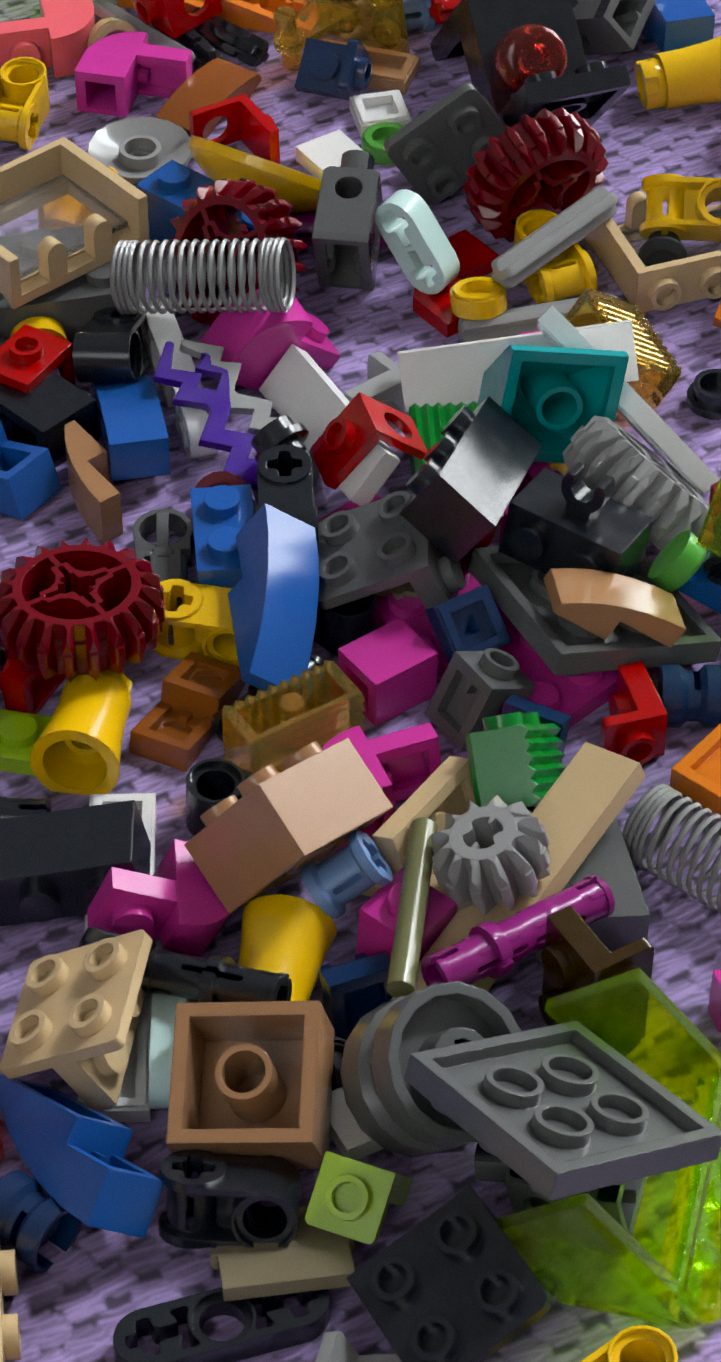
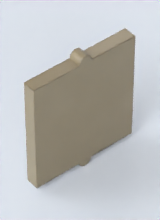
[210,1206,356,1302]

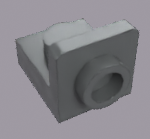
[425,648,536,752]

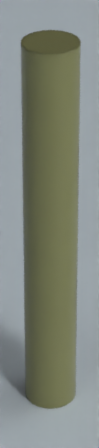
[386,818,438,998]

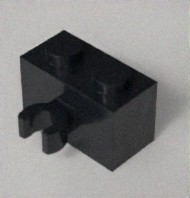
[499,462,654,578]

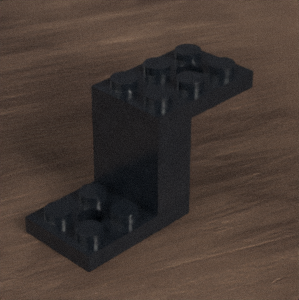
[430,0,631,127]

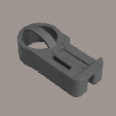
[133,508,194,608]

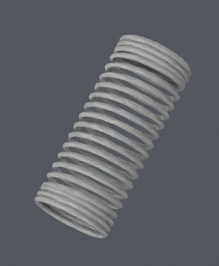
[110,237,296,314]
[622,783,721,915]

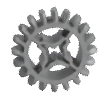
[562,416,715,551]

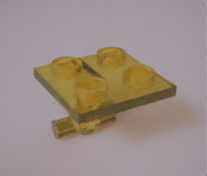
[273,0,410,70]

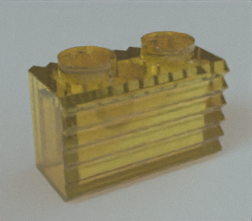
[565,289,682,408]
[222,660,365,774]

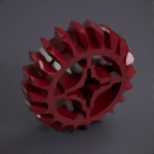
[463,107,609,243]
[166,178,308,326]
[0,538,166,683]

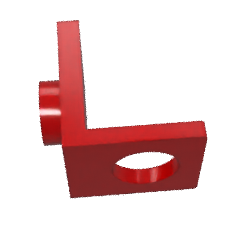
[133,0,223,39]
[189,94,280,164]
[0,324,75,393]
[310,392,428,490]

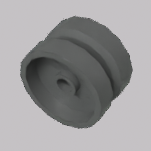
[340,981,521,1157]

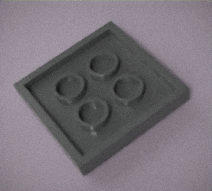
[468,546,721,676]
[404,1020,721,1201]

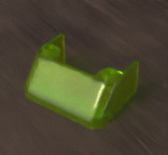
[495,968,721,1329]

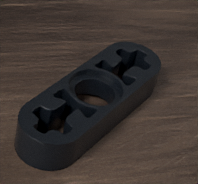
[113,1287,330,1362]

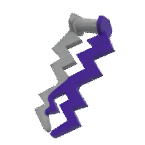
[153,340,319,502]

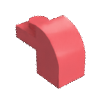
[0,0,95,79]

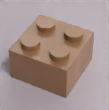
[184,738,393,914]
[166,1001,335,1170]

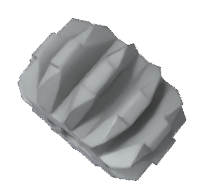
[432,795,550,917]

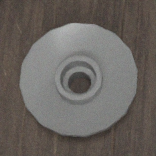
[88,117,192,184]

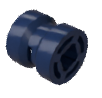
[657,664,721,728]
[0,1170,82,1273]

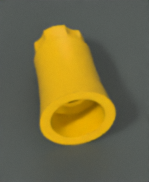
[634,35,721,110]
[30,670,133,796]
[238,894,337,1001]

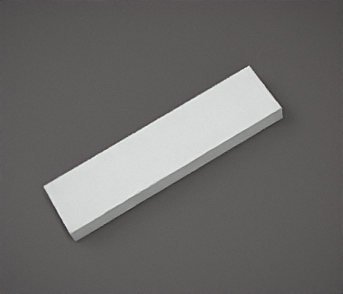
[537,305,720,494]
[397,320,639,412]
[259,344,401,506]

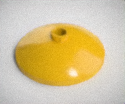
[188,135,322,213]

